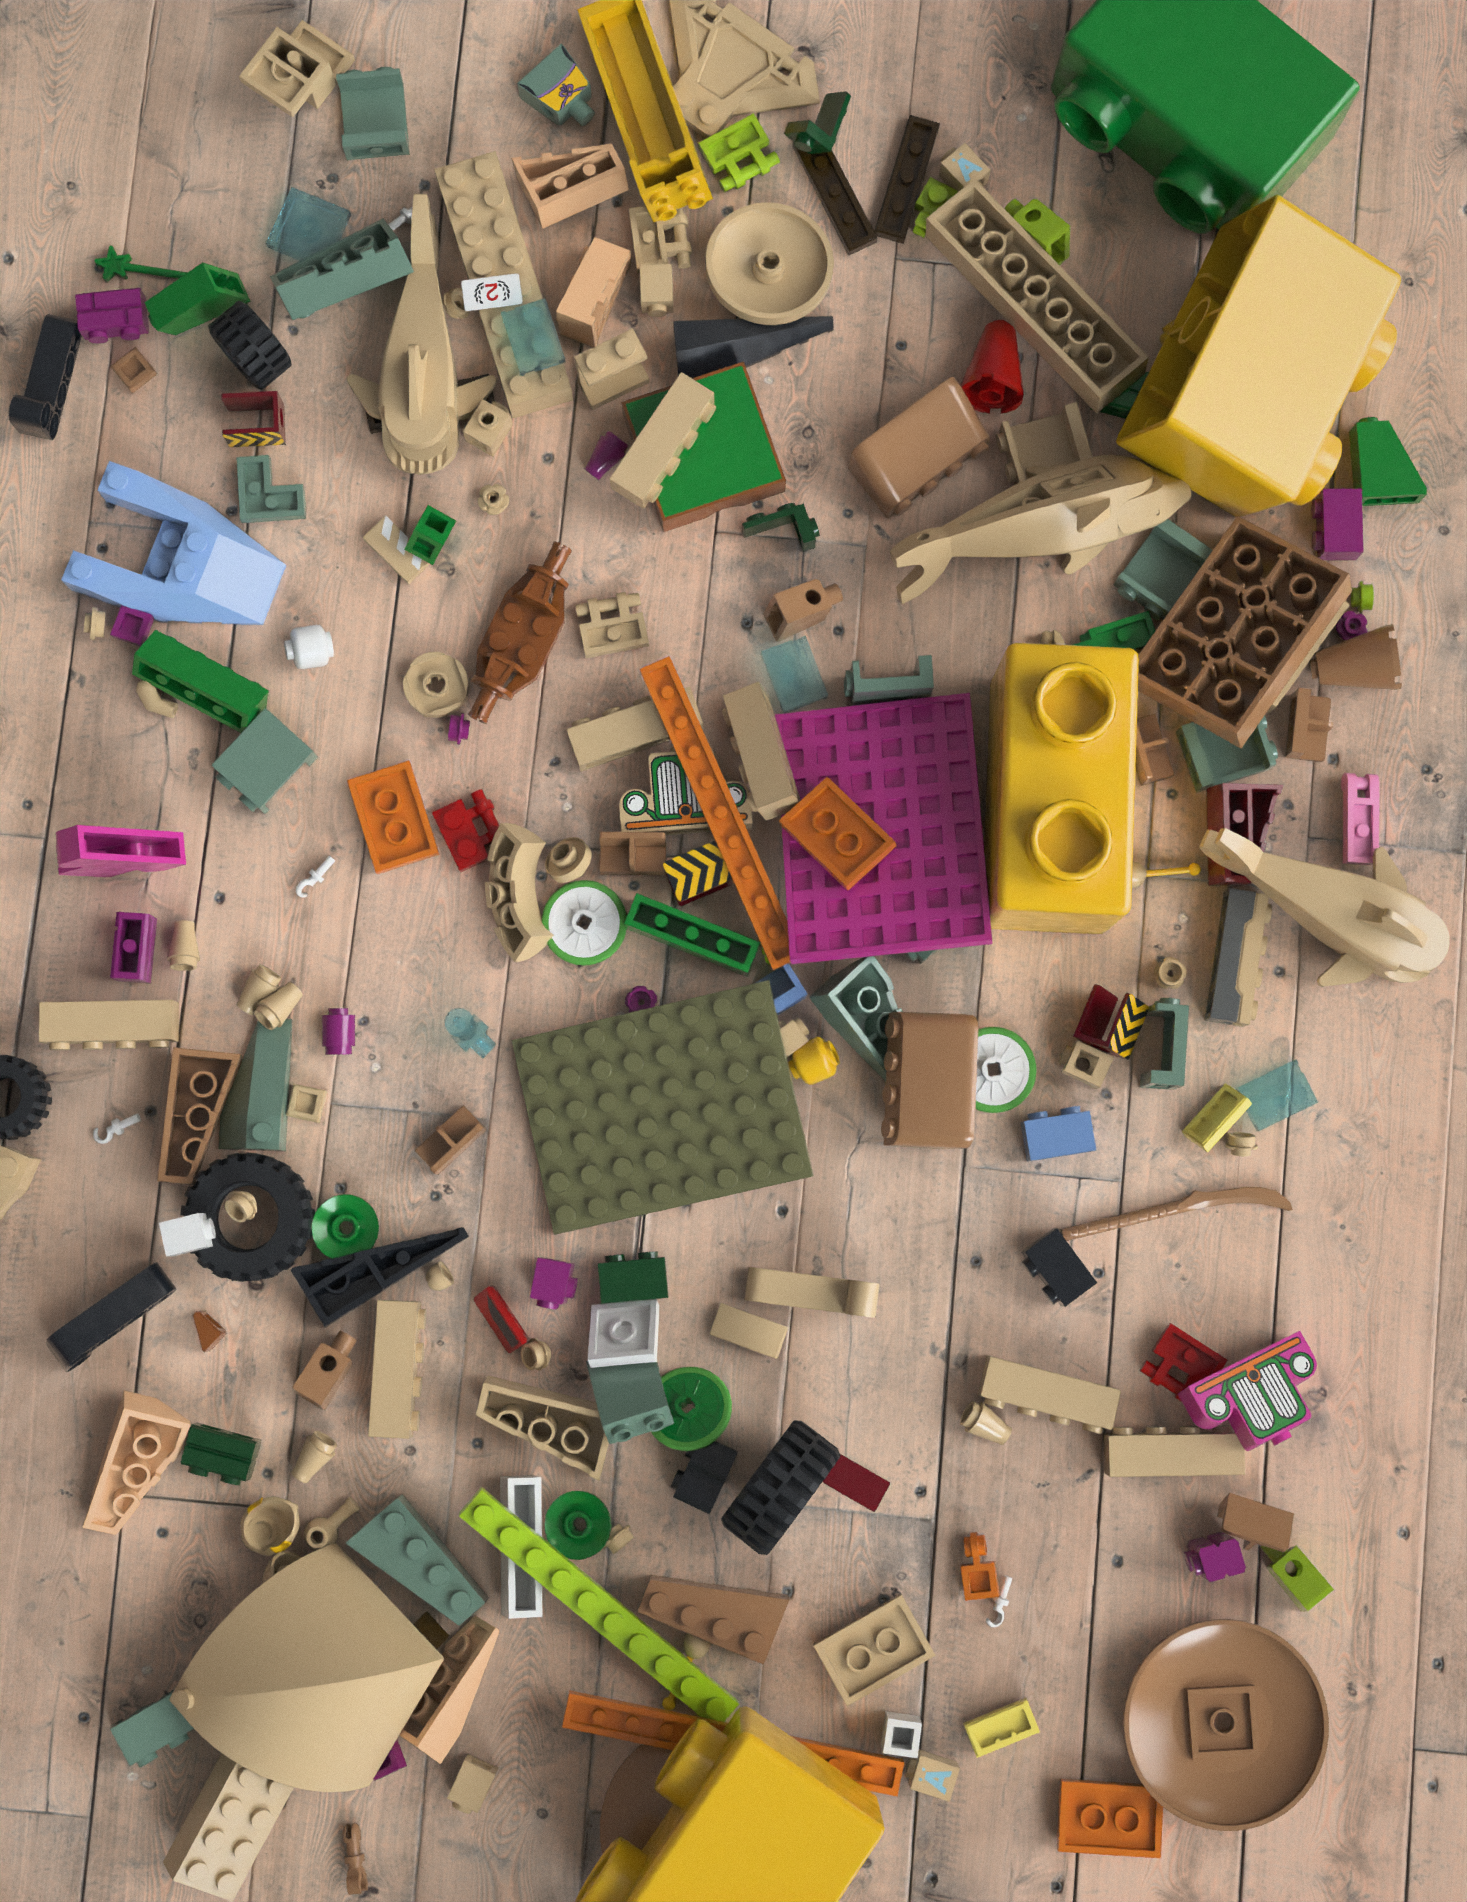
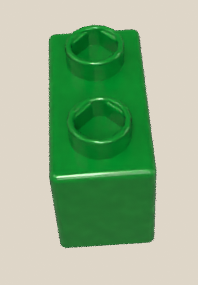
[1051,0,1360,234]

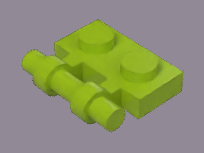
[698,113,780,192]

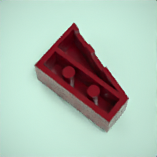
[1206,783,1283,886]

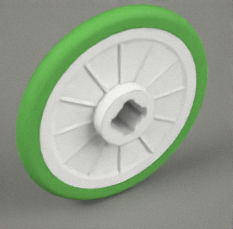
[542,880,627,965]
[976,1027,1036,1113]

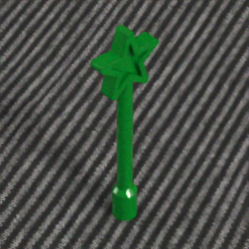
[94,246,188,283]

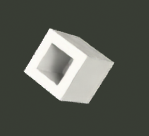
[159,1213,216,1256]
[881,1711,922,1758]

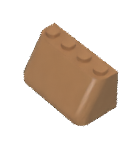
[848,377,990,519]
[881,1012,978,1149]

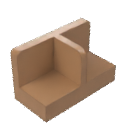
[1285,688,1333,762]
[1135,714,1174,786]
[599,832,667,875]
[414,1105,487,1175]
[1217,1492,1294,1552]

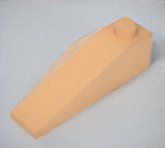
[83,1390,190,1535]
[399,1616,499,1764]

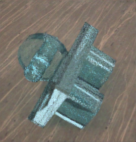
[444,1008,496,1058]

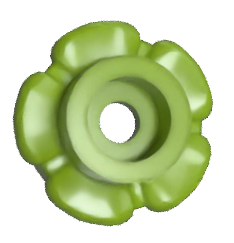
[1351,581,1374,613]

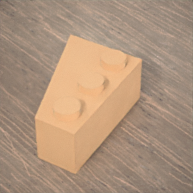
[511,144,629,229]
[555,237,631,347]

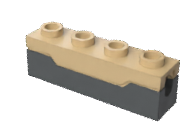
[1205,888,1272,1027]

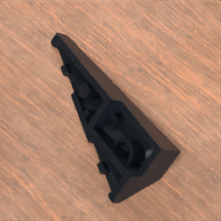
[673,316,834,378]
[291,1227,469,1328]

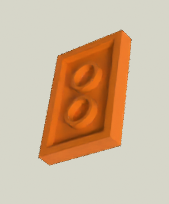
[347,760,440,874]
[779,777,896,891]
[1057,1779,1163,1859]

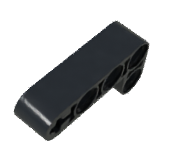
[9,314,82,440]
[46,1262,177,1372]

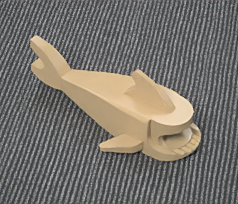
[347,194,497,475]
[1199,828,1450,987]

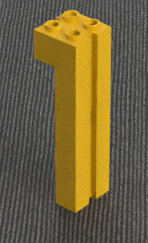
[577,0,713,222]

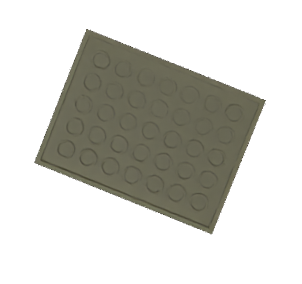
[512,980,814,1235]

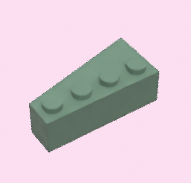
[270,218,414,320]
[346,1494,489,1626]
[110,1689,194,1768]

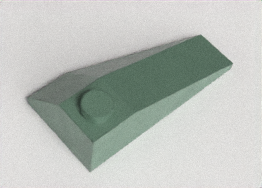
[219,1019,293,1151]

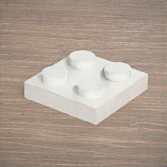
[588,1299,659,1368]

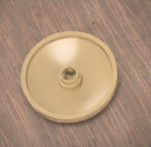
[705,202,834,325]

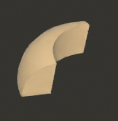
[485,823,554,962]

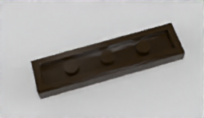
[874,115,940,244]
[792,142,878,256]

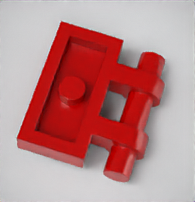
[432,789,500,872]
[1139,1323,1228,1402]

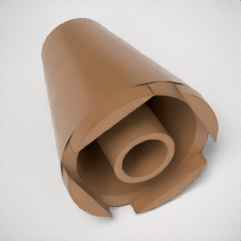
[1309,624,1402,690]

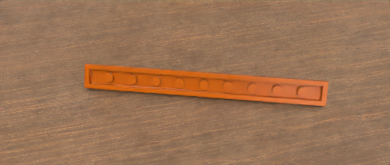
[640,656,791,970]
[562,1690,904,1797]

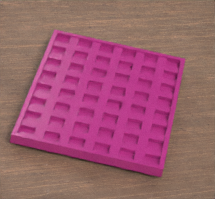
[775,693,993,964]

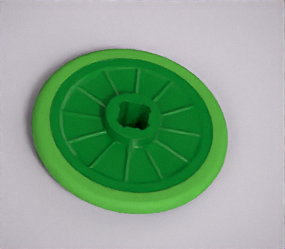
[651,1367,732,1451]

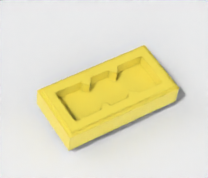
[1182,1083,1252,1152]
[963,1698,1040,1758]

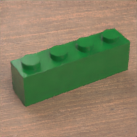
[132,629,269,733]
[624,893,760,977]

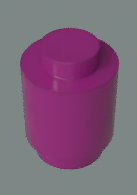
[322,1008,355,1055]

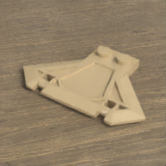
[669,0,820,139]

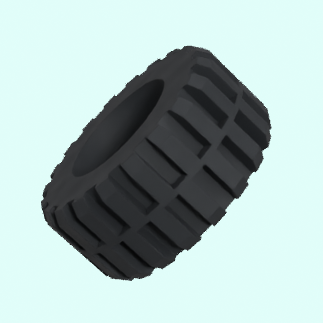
[180,1153,315,1282]
[721,1420,840,1555]

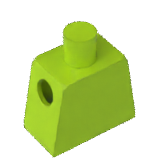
[1004,199,1070,265]
[1260,1545,1334,1612]

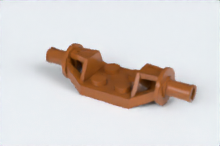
[468,541,572,724]

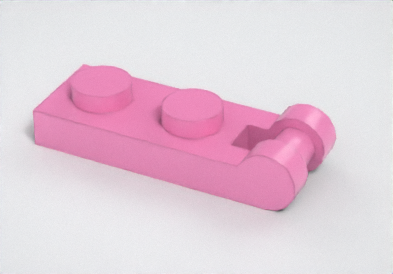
[1341,773,1379,865]

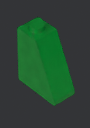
[144,262,251,336]
[1349,417,1427,506]

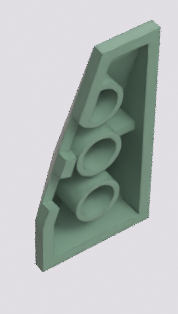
[809,956,903,1081]

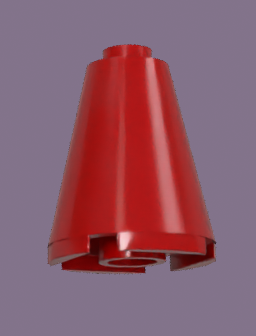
[960,320,1024,414]

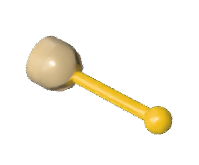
[1132,862,1201,888]
[662,1633,712,1711]

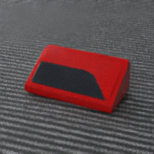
[473,1285,529,1353]

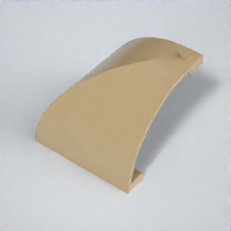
[169,1543,444,1792]

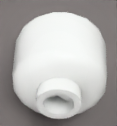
[284,625,334,669]

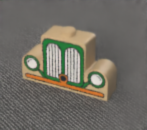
[619,747,753,835]

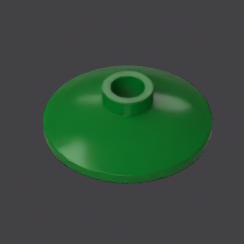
[312,1194,379,1259]
[544,1491,611,1560]

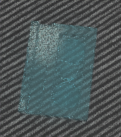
[501,298,566,376]
[761,635,828,714]
[1235,1059,1318,1131]

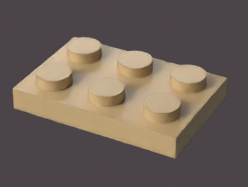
[813,1594,936,1706]

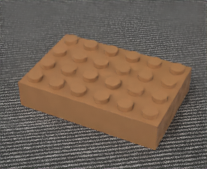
[1138,516,1352,749]

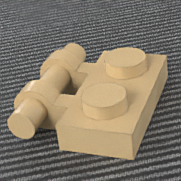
[629,206,692,273]
[575,592,649,658]

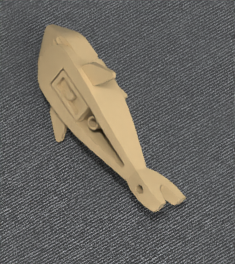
[890,455,1191,604]

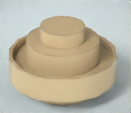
[545,837,592,883]

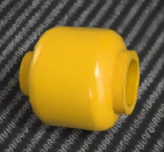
[788,1036,840,1085]

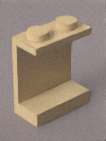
[574,328,650,410]
[996,402,1093,485]

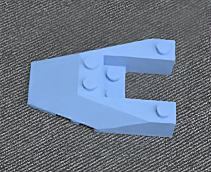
[61,461,286,625]

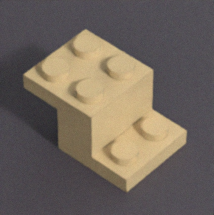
[239,20,355,117]

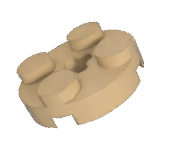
[403,652,469,718]

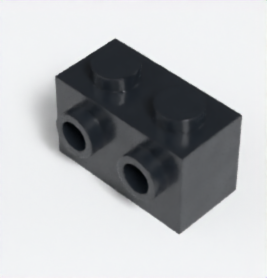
[1021,1228,1097,1307]

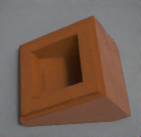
[193,1311,227,1353]

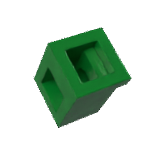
[404,505,456,565]

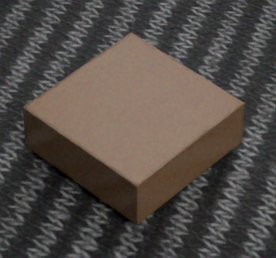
[110,347,157,394]

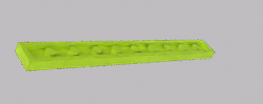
[459,1487,739,1722]

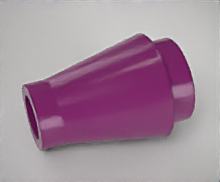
[584,430,629,480]

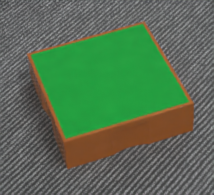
[621,362,786,532]

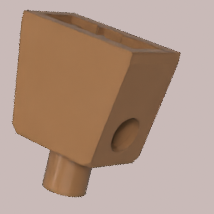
[763,579,843,642]
[292,1330,357,1411]

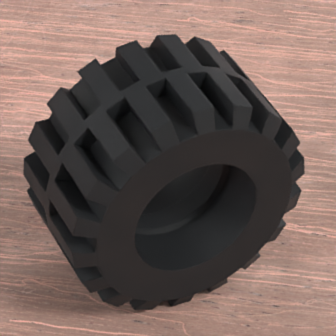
[208,301,292,390]
[0,1055,52,1140]

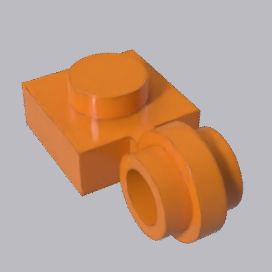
[960,1532,1000,1601]

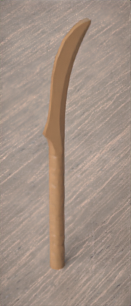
[1060,1187,1293,1241]

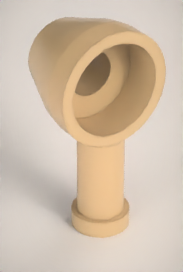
[304,1496,361,1551]

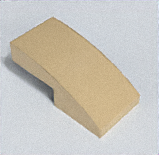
[710,1303,788,1359]

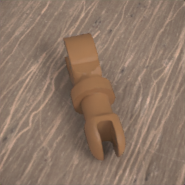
[343,1823,368,1895]

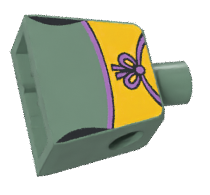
[517,44,595,126]

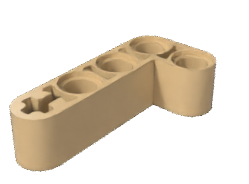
[744,1267,880,1318]

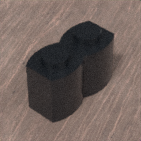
[670,1440,738,1515]

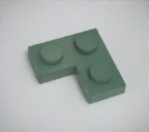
[237,455,306,523]

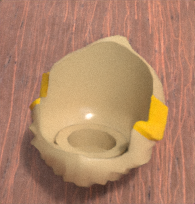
[240,1496,300,1557]

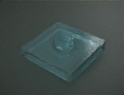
[266,187,351,261]

